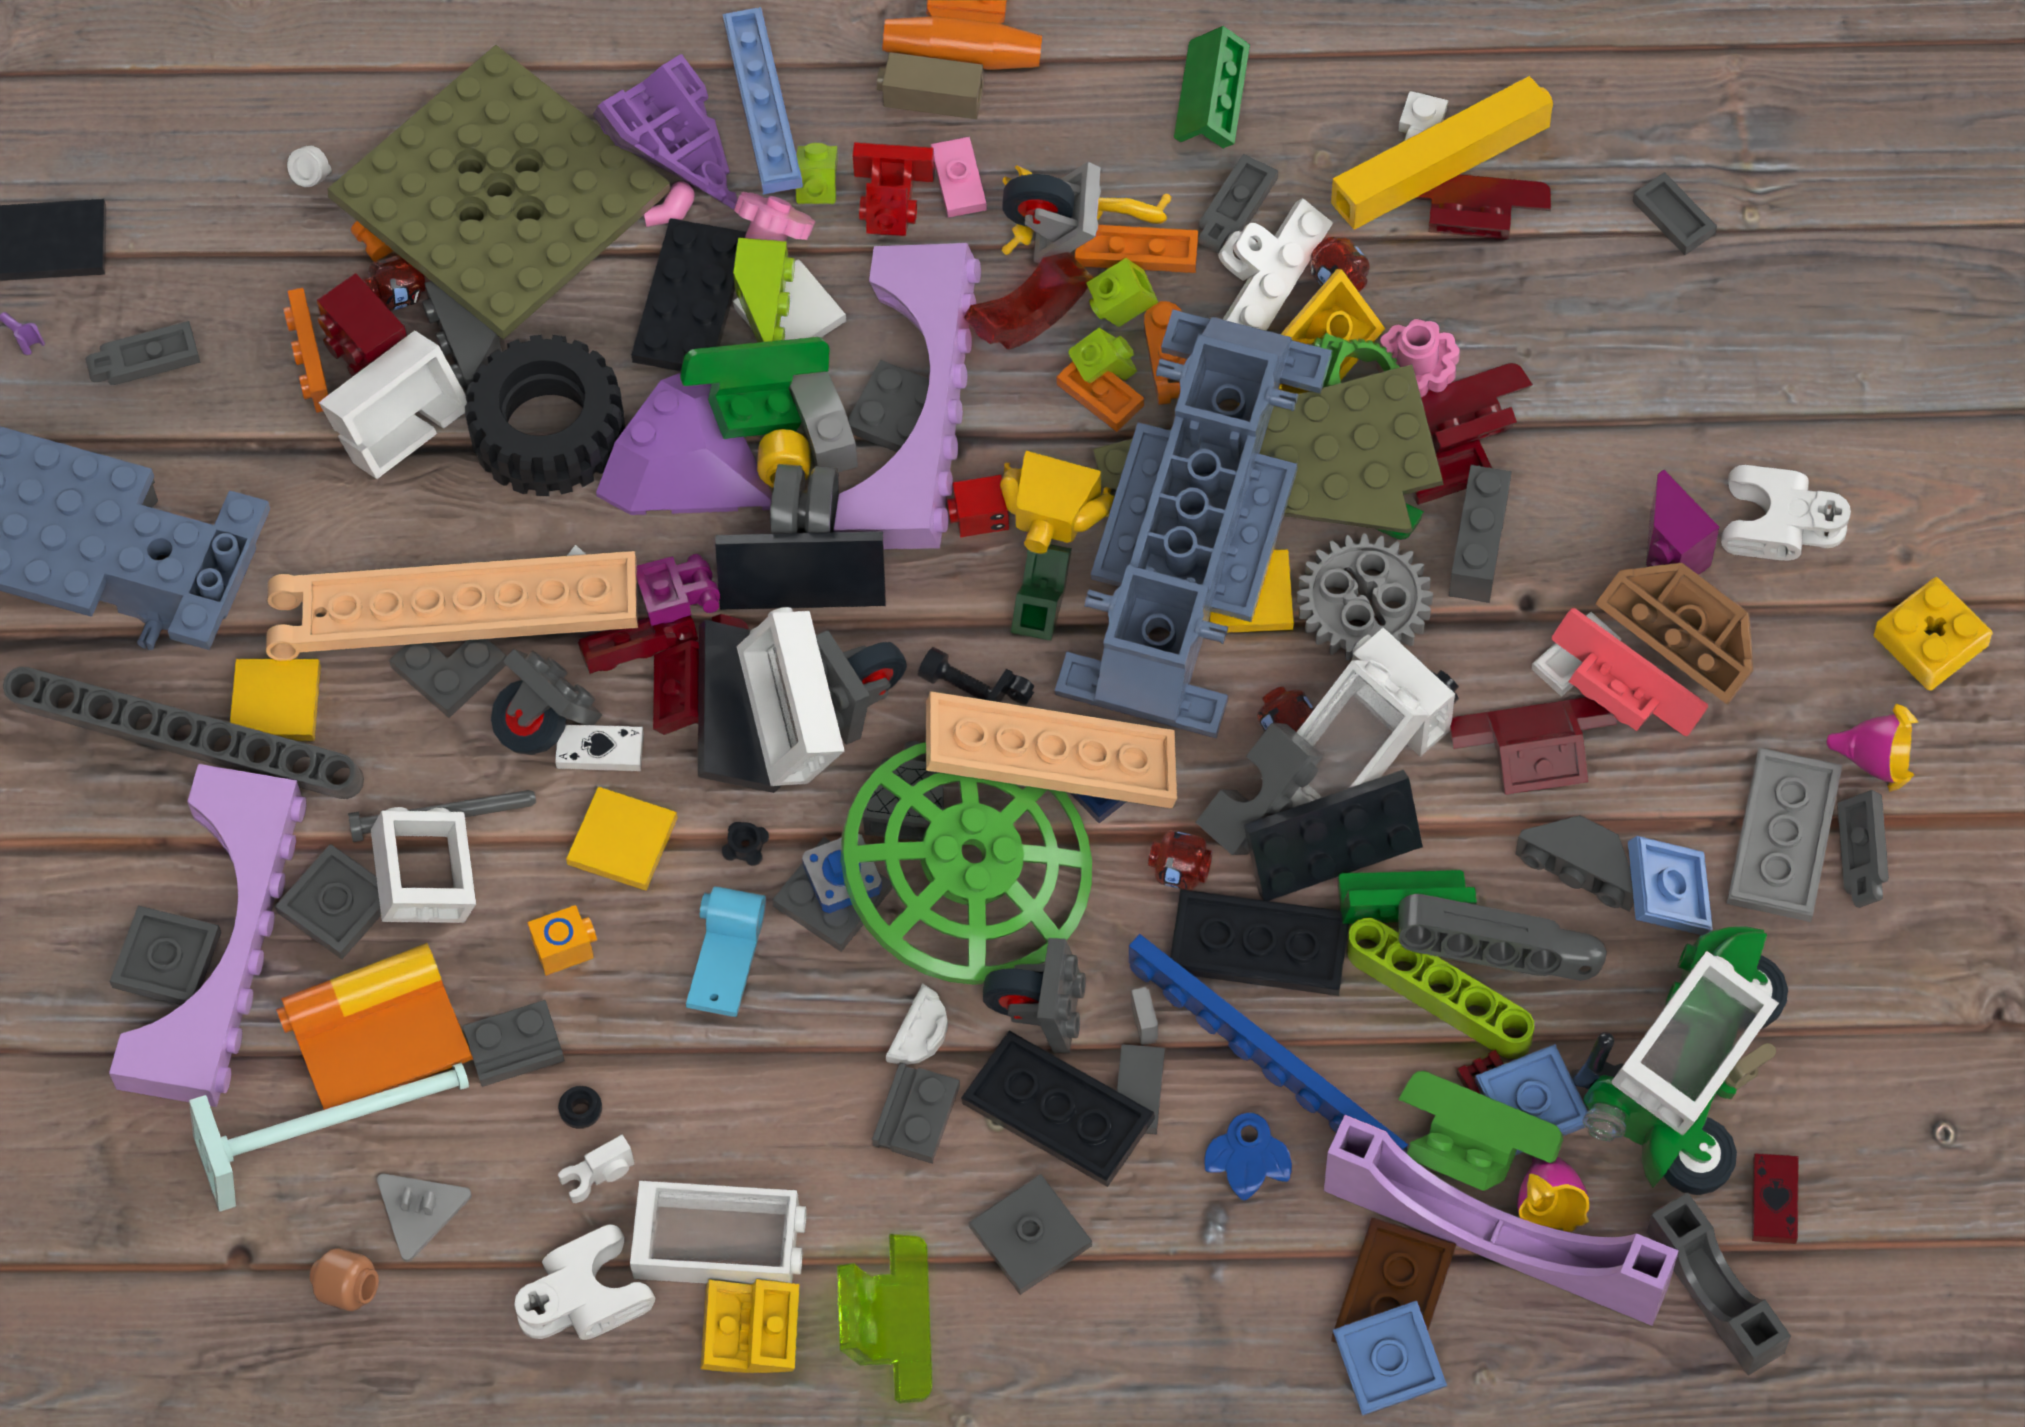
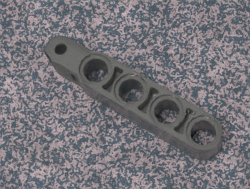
[1398,894,1607,981]

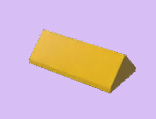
[1238,269,1385,406]

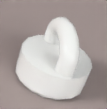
[287,146,332,187]

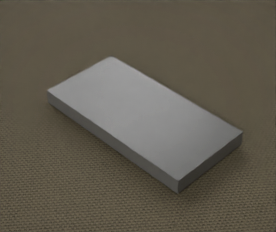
[1726,748,1842,922]

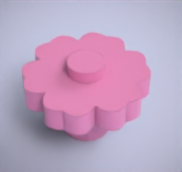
[734,192,815,241]
[1376,319,1459,398]

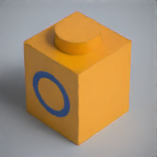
[527,905,597,976]

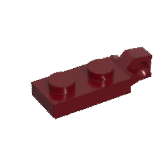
[578,615,698,674]

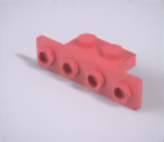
[1552,608,1708,736]

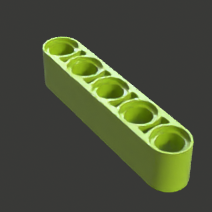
[1347,918,1535,1059]

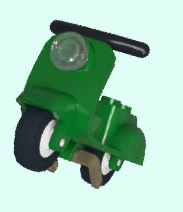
[1570,926,1788,1195]

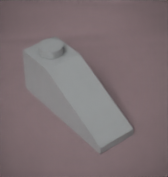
[789,372,858,472]

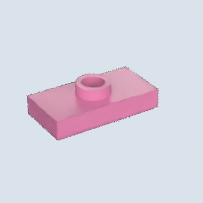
[931,137,987,218]

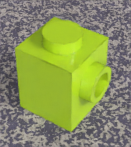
[1086,258,1159,327]

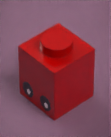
[946,474,1009,538]

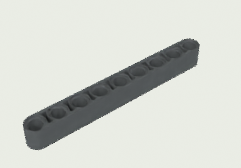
[3,667,364,799]

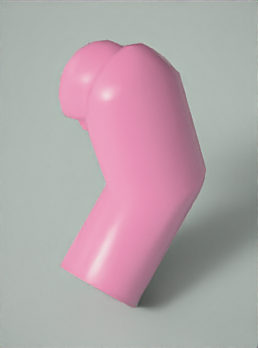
[644,181,695,227]

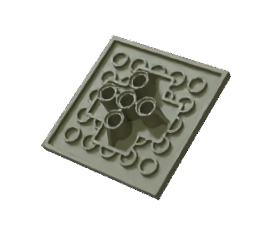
[327,45,670,340]

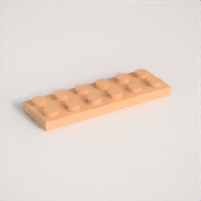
[926,691,1177,808]

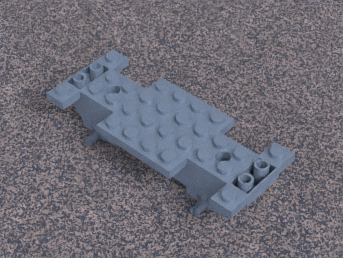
[1055,310,1332,739]
[0,426,270,650]

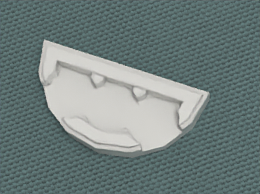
[886,983,948,1065]

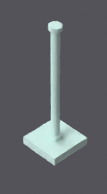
[189,1063,469,1212]

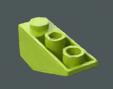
[733,238,795,343]

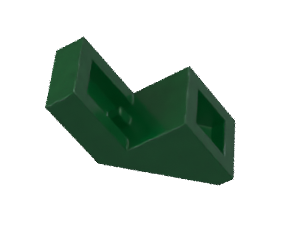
[1010,544,1072,641]

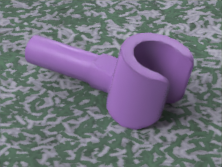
[0,312,45,355]

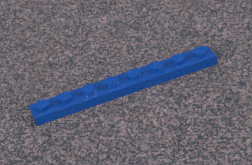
[1129,934,1408,1154]

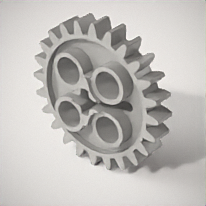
[1297,534,1433,661]

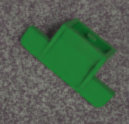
[680,337,830,439]

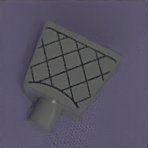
[863,741,944,841]

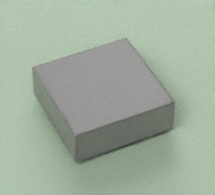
[1131,987,1158,1046]

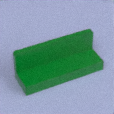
[1174,26,1250,149]
[1337,870,1477,924]

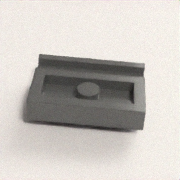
[463,1000,565,1087]
[872,1062,960,1164]

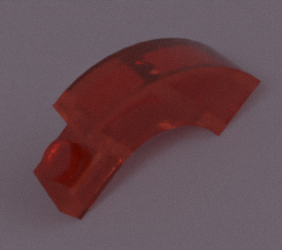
[963,252,1094,350]

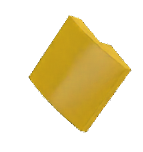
[700,1279,800,1373]

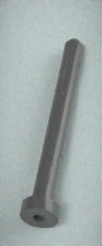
[348,790,536,842]

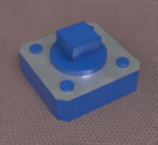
[802,834,882,913]

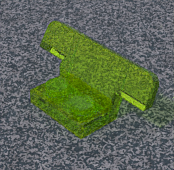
[837,1234,932,1404]

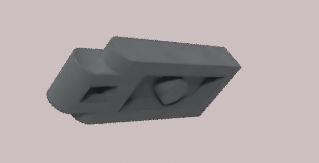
[1198,154,1278,253]
[85,321,201,385]
[1837,790,1889,908]

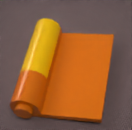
[276,943,473,1110]

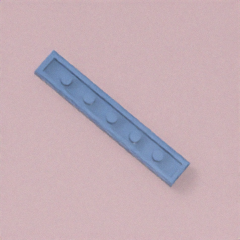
[723,7,803,195]

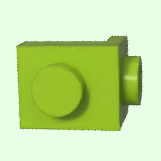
[796,143,838,204]
[1068,327,1138,383]

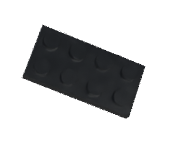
[631,218,747,371]
[1244,770,1423,901]

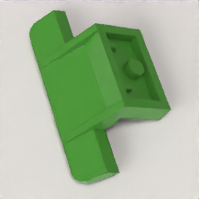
[1398,1071,1563,1191]

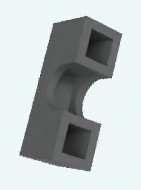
[1449,465,1512,603]
[1195,723,1323,855]

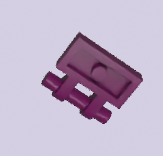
[637,554,720,626]

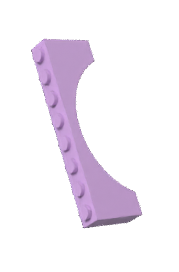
[834,243,981,549]
[109,764,306,1107]
[1324,1115,1679,1326]

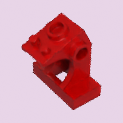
[852,142,935,236]

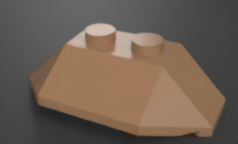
[1595,563,1754,705]

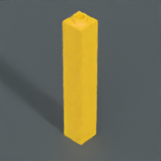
[1331,76,1553,230]

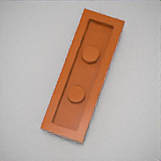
[1075,225,1198,273]
[283,287,329,413]

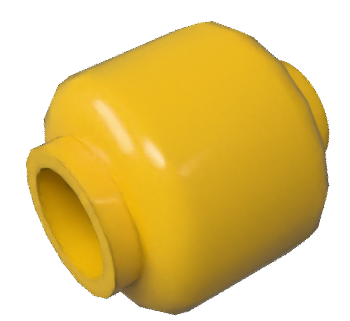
[757,429,811,488]

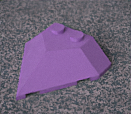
[593,54,737,210]
[596,373,772,515]

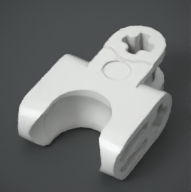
[1721,465,1851,561]
[514,1224,656,1340]

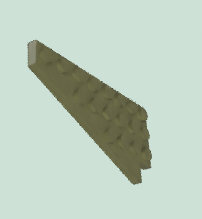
[1093,364,1444,533]

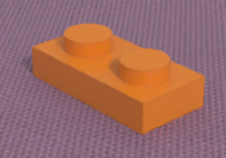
[1056,361,1144,432]

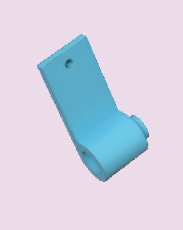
[686,886,766,1017]

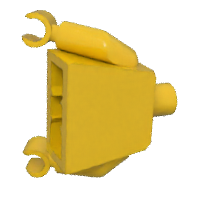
[1000,451,1115,554]

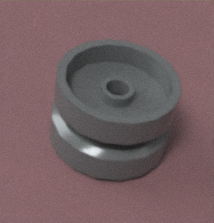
[770,464,839,534]

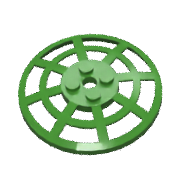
[841,742,1092,985]

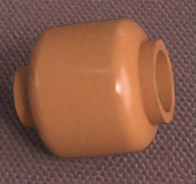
[310,1248,379,1311]

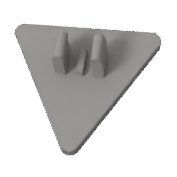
[377,1174,471,1262]

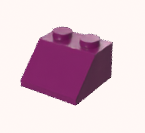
[1646,470,1719,575]

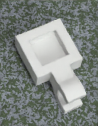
[1399,91,1448,140]
[558,1134,634,1203]

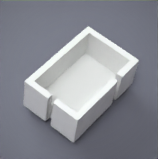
[319,330,467,479]

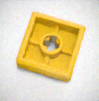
[1873,577,1993,691]

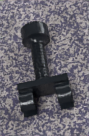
[918,647,1035,705]

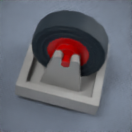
[1002,162,1101,267]

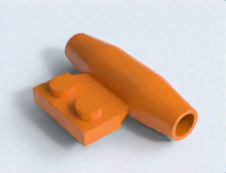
[882,0,1042,70]

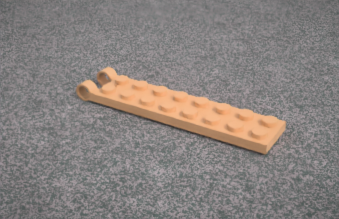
[266,551,638,661]

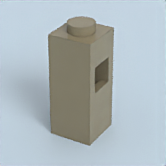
[877,52,984,119]

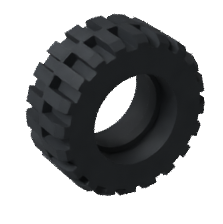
[465,334,625,496]

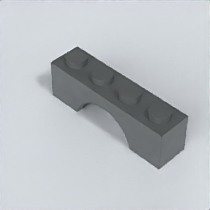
[1646,1192,1791,1376]

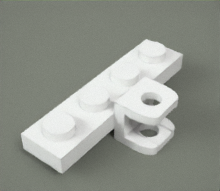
[1218,198,1333,331]

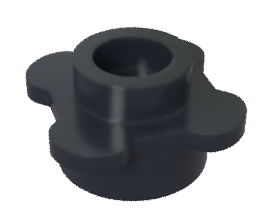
[722,822,769,866]

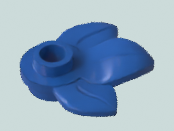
[1204,1113,1292,1201]

